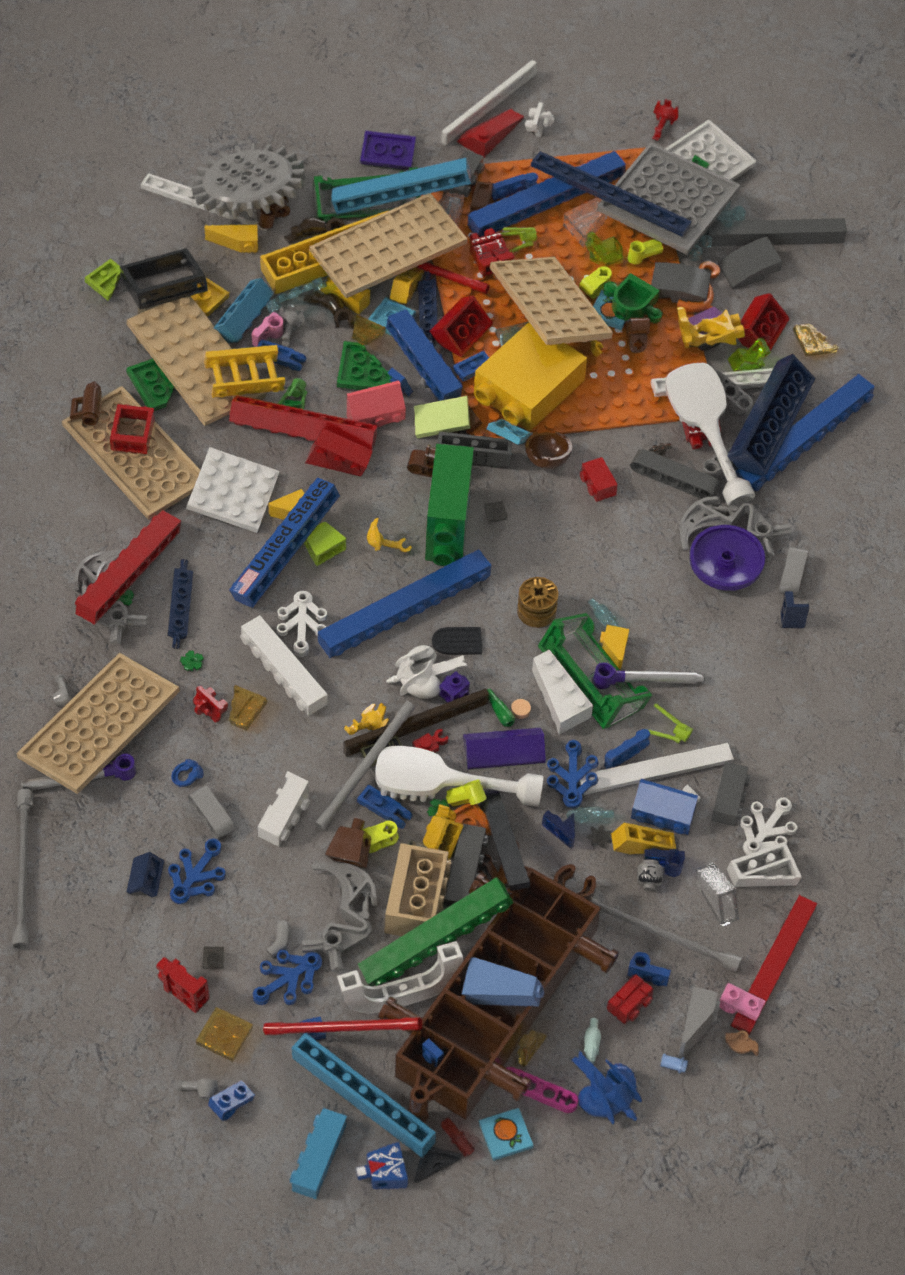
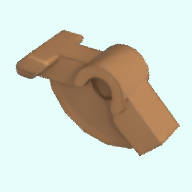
[725,1030,759,1056]

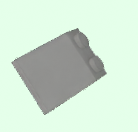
[678,987,720,1059]

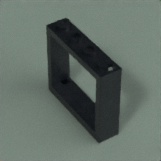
[120,248,208,310]

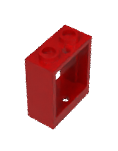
[110,404,155,454]

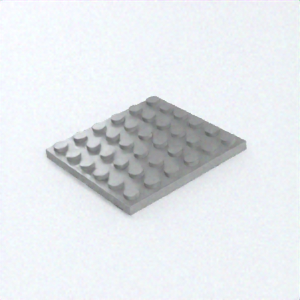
[597,142,740,255]

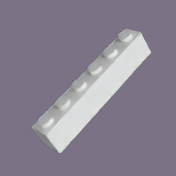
[240,615,327,716]

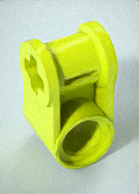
[579,266,612,299]
[363,821,399,853]

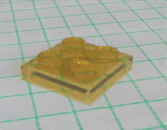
[196,1007,253,1062]

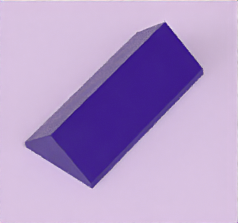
[463,727,546,770]

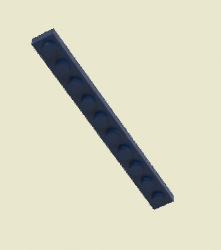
[531,151,692,237]

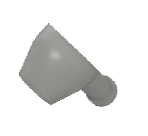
[52,674,72,707]
[178,1079,218,1100]

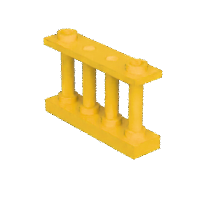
[204,345,285,398]

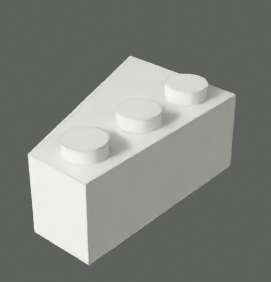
[258,771,310,847]
[727,842,802,887]

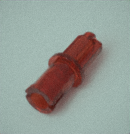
[441,1118,475,1158]

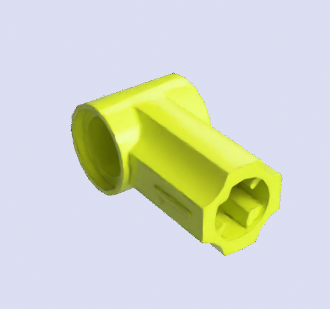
[627,239,663,264]
[446,779,487,807]

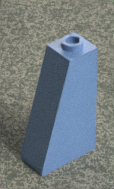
[462,957,544,1006]

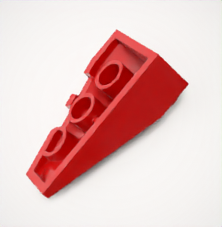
[457,109,524,158]

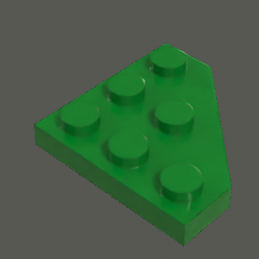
[337,341,391,390]
[126,359,175,411]

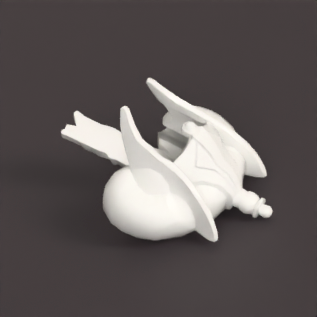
[386,645,468,699]

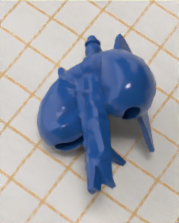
[572,1051,642,1124]

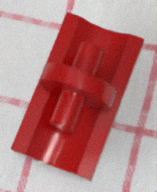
[192,685,228,723]

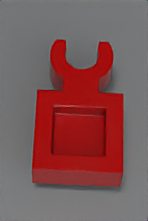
[412,729,449,753]

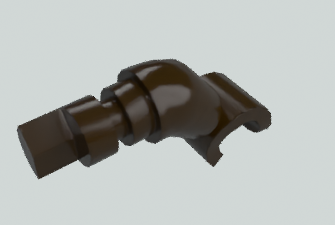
[284,217,345,243]
[303,291,355,329]

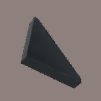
[414,1147,462,1183]

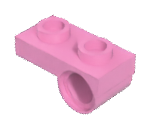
[251,311,284,347]
[719,983,765,1021]

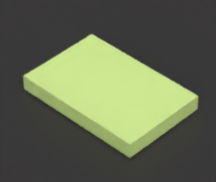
[414,396,470,439]

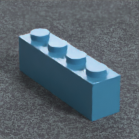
[214,278,274,343]
[289,1108,347,1199]

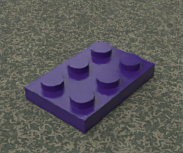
[360,131,416,170]

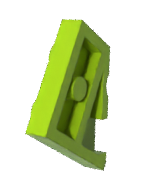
[84,258,121,301]

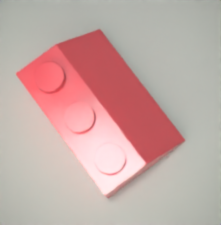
[347,381,406,427]

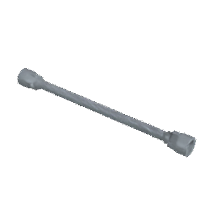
[12,789,34,950]
[579,890,742,973]

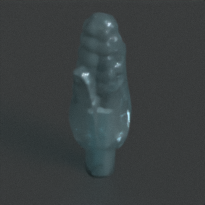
[588,598,620,627]
[566,806,614,823]

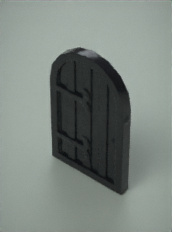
[432,627,482,655]

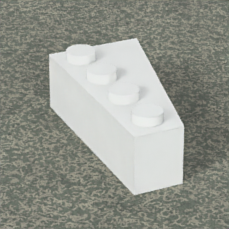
[532,650,593,735]

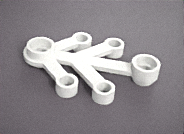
[277,591,327,657]
[740,798,797,855]

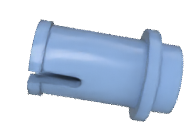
[660,1054,688,1074]

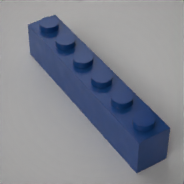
[386,309,463,401]

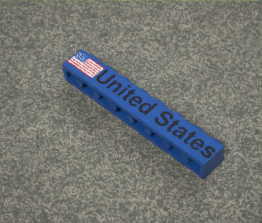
[229,477,340,608]

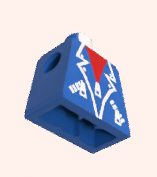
[356,1142,408,1189]

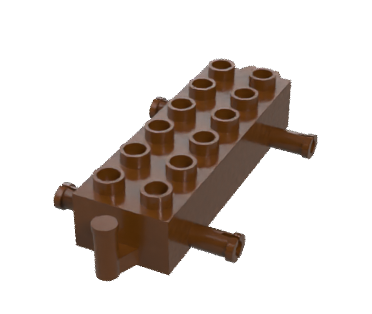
[378,864,619,1123]

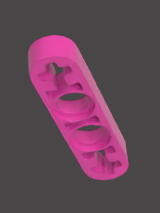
[507,1067,578,1113]

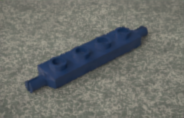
[418,271,438,343]
[167,559,193,649]

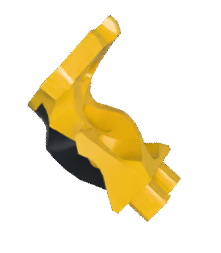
[677,307,745,351]

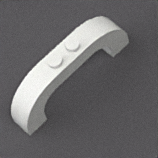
[337,941,463,1013]

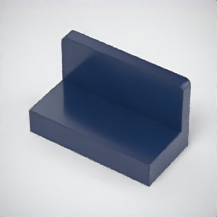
[780,591,809,628]
[126,852,164,898]

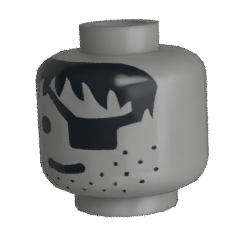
[637,860,663,890]

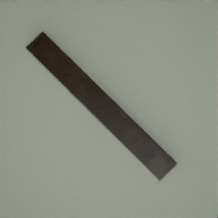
[343,688,489,757]

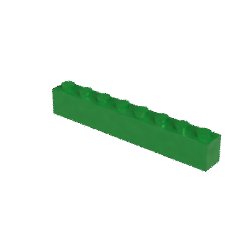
[358,877,514,986]

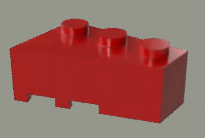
[305,428,373,477]

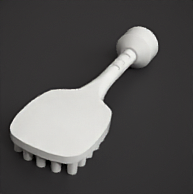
[665,363,755,506]
[375,746,543,807]

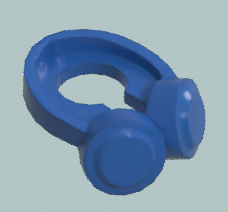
[171,759,204,787]

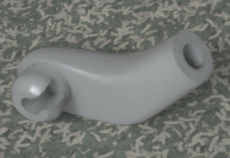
[266,920,290,958]

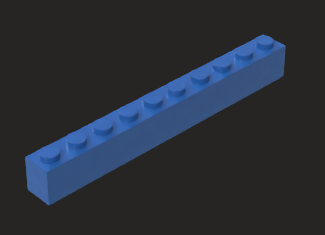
[467,151,626,237]
[735,374,875,491]
[318,549,491,658]

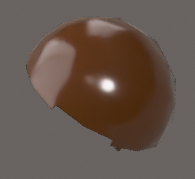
[525,432,572,469]

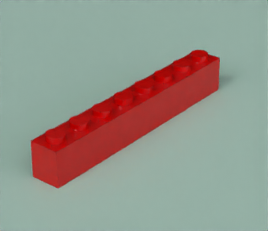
[229,395,378,450]
[75,510,181,625]

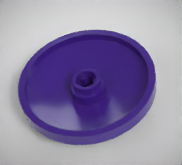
[689,525,765,591]

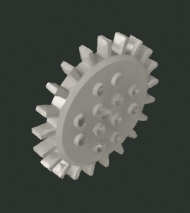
[191,143,306,219]

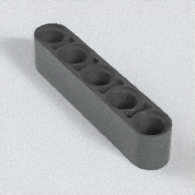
[630,449,720,499]

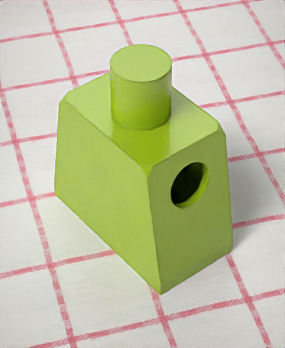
[304,522,346,566]

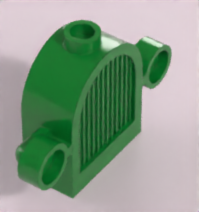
[603,273,662,323]

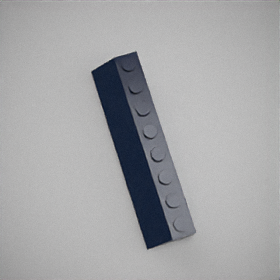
[727,354,816,476]

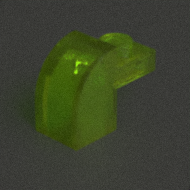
[586,231,623,265]
[727,338,771,372]

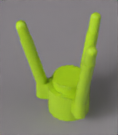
[500,227,537,253]
[649,704,693,744]

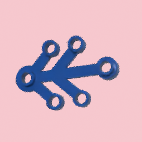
[547,740,599,809]
[168,838,226,904]
[253,950,322,1005]

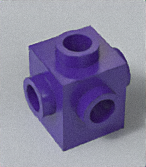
[439,671,470,702]

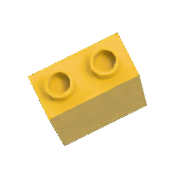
[474,322,587,432]

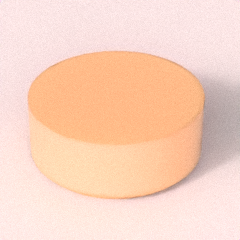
[511,699,531,719]

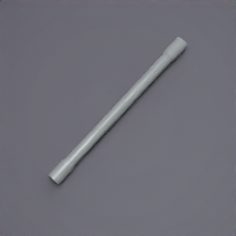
[315,701,415,830]

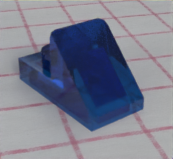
[542,810,575,849]

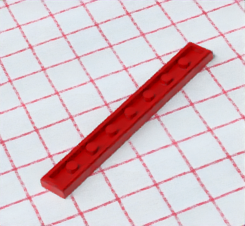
[731,895,818,1035]

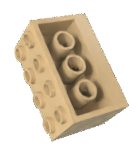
[384,843,451,936]

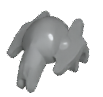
[278,304,305,348]

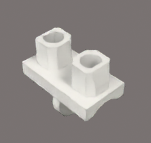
[525,102,555,137]

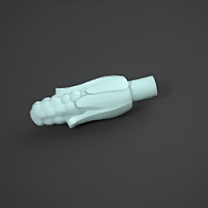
[584,1018,601,1065]

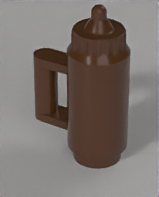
[70,381,102,426]

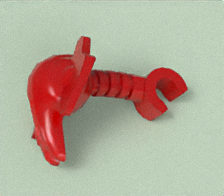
[652,99,679,141]

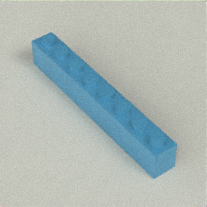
[332,158,471,214]
[292,1033,436,1158]

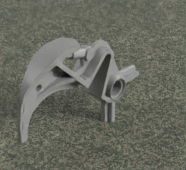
[679,496,791,559]
[74,550,147,646]
[301,862,377,973]

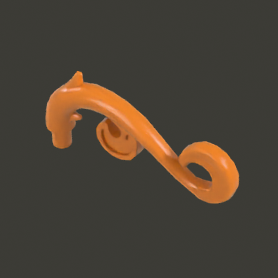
[677,261,720,313]

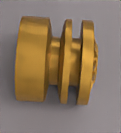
[517,577,559,628]

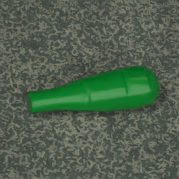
[487,688,515,727]

